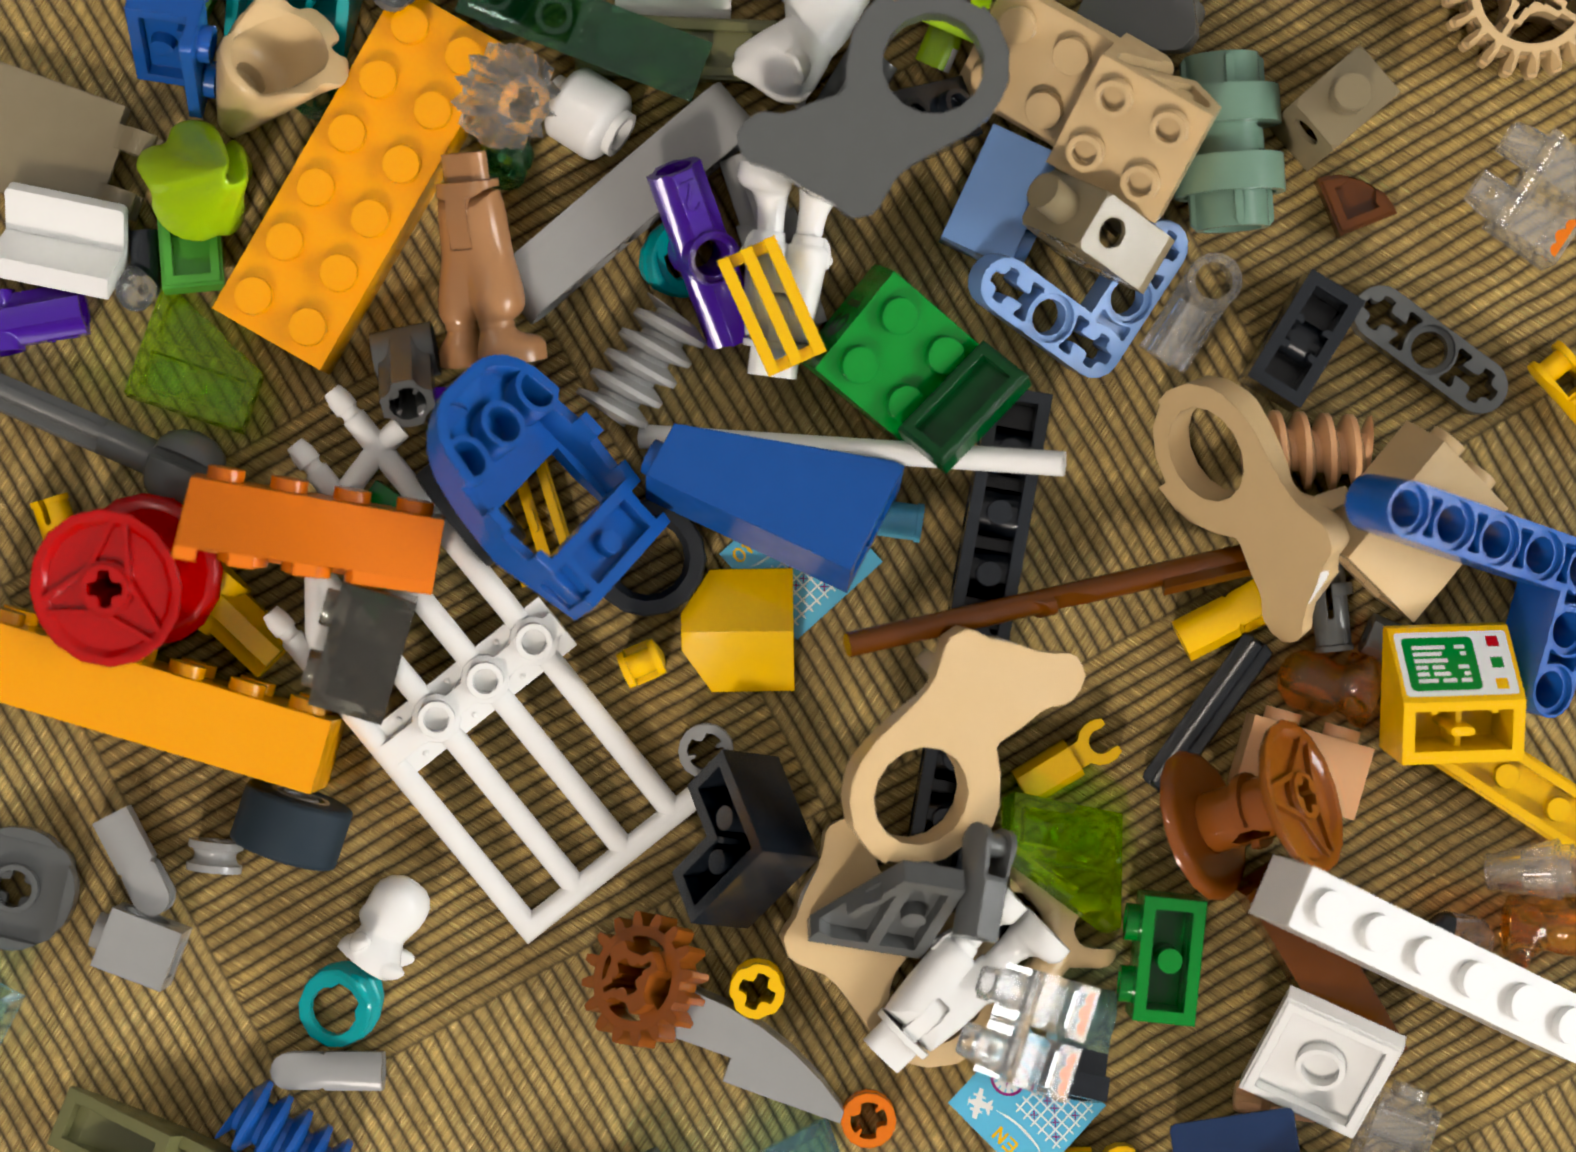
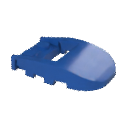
[427,355,671,620]

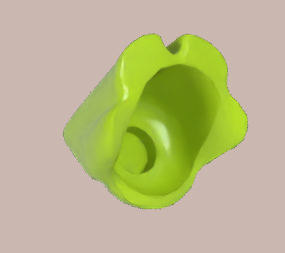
[136,120,253,241]

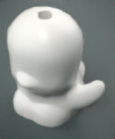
[337,875,430,981]

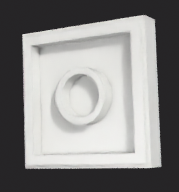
[1238,985,1406,1139]

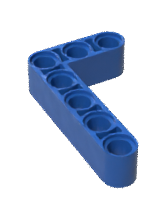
[1345,473,1576,718]

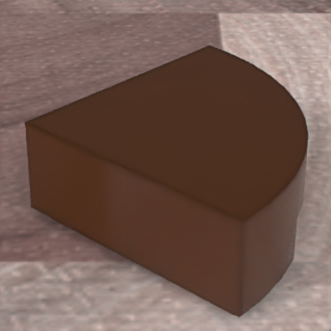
[1314,175,1397,238]

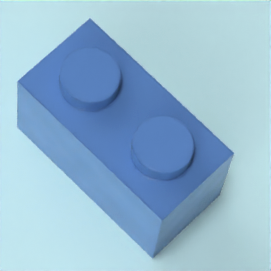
[939,123,1055,263]

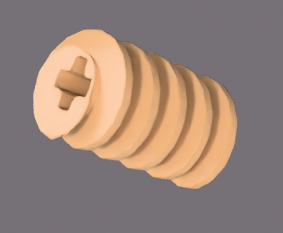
[1240,410,1374,491]

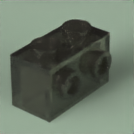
[301,581,419,725]

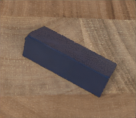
[1169,1107,1300,1152]

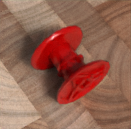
[29,493,223,668]

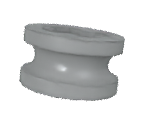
[678,723,734,777]
[186,837,244,875]

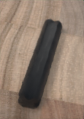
[1142,634,1273,792]

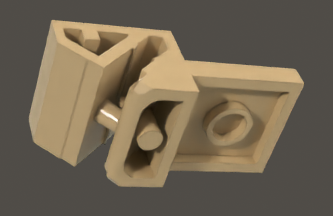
[959,0,1221,224]

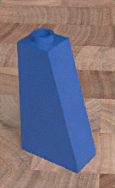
[640,423,904,593]

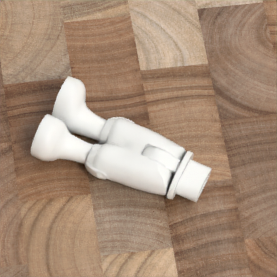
[737,161,833,380]
[863,886,1070,1073]

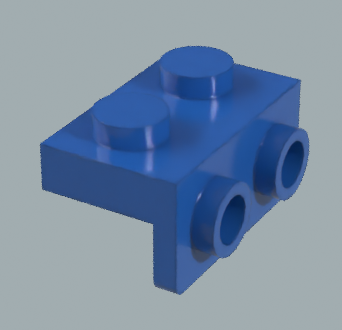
[124,0,217,119]

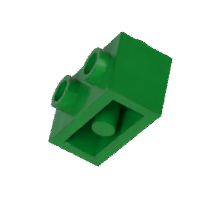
[1116,889,1208,1027]

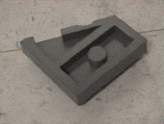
[807,860,965,959]

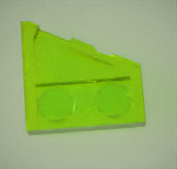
[124,288,264,435]
[1002,792,1123,934]

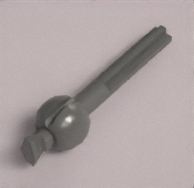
[0,373,226,505]

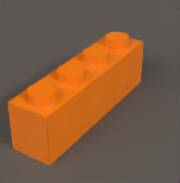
[172,464,445,595]

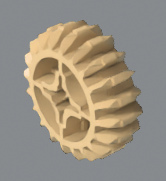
[1441,0,1576,80]

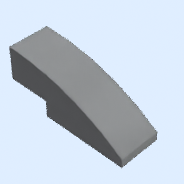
[674,985,844,1124]

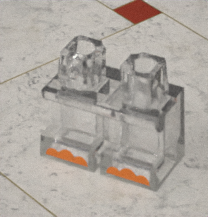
[1463,121,1576,271]
[955,962,1102,1104]

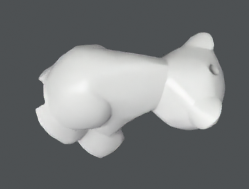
[732,0,870,109]

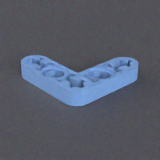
[968,218,1188,378]

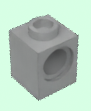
[88,902,193,992]

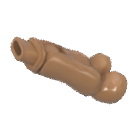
[436,150,548,369]

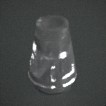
[1484,838,1576,900]

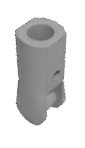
[92,805,176,916]
[270,1050,386,1091]

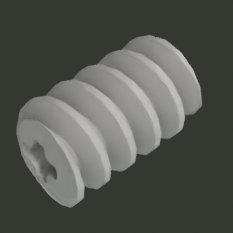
[576,292,706,429]

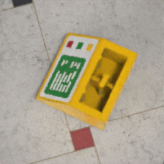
[1379,622,1527,765]

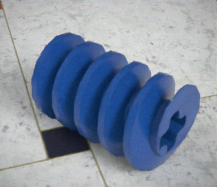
[214,1079,353,1152]

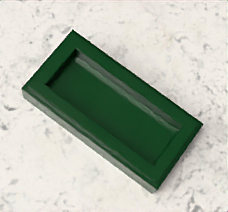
[898,340,1032,474]

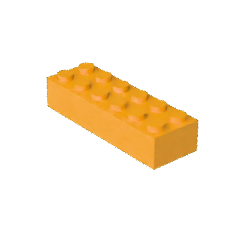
[212,0,513,375]
[0,604,346,794]

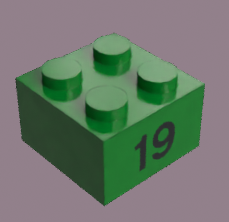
[801,264,979,441]

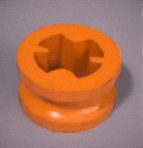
[841,1089,896,1148]

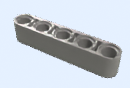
[514,82,750,324]

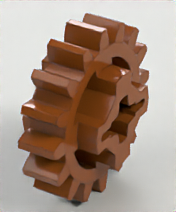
[582,911,709,1049]

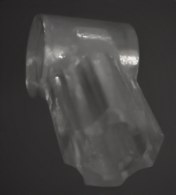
[1138,253,1242,374]

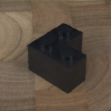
[672,749,820,929]

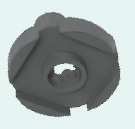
[0,825,80,951]

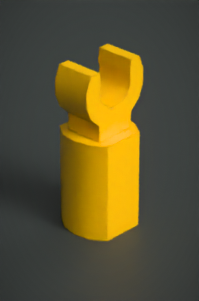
[1011,717,1122,807]

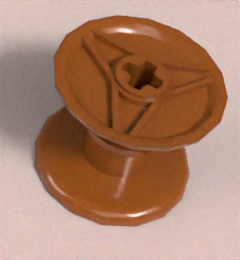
[1160,719,1343,901]

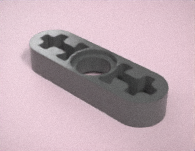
[1350,285,1508,415]

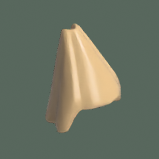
[216,0,349,138]

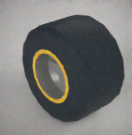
[230,778,353,871]

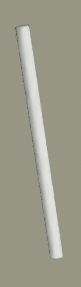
[638,424,1067,476]

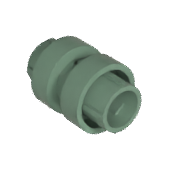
[1174,49,1286,234]

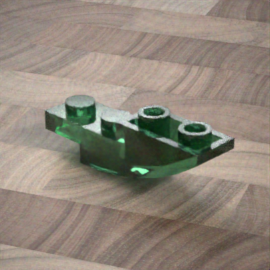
[455,0,713,102]

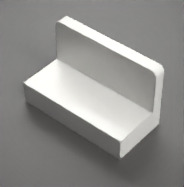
[0,182,129,300]

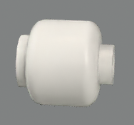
[541,67,636,160]

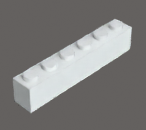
[1248,854,1576,1063]

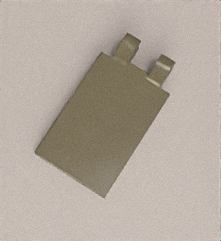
[0,61,165,222]

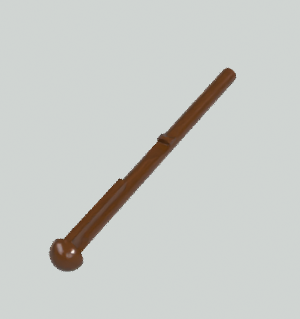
[843,544,1252,657]

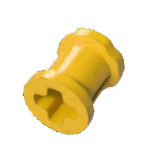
[729,957,785,1020]

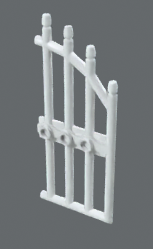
[263,384,696,944]

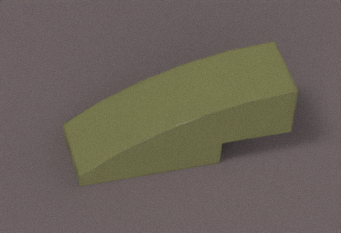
[47,1086,232,1152]

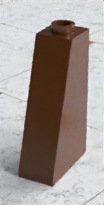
[1234,853,1408,1067]

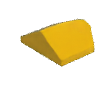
[681,568,795,692]

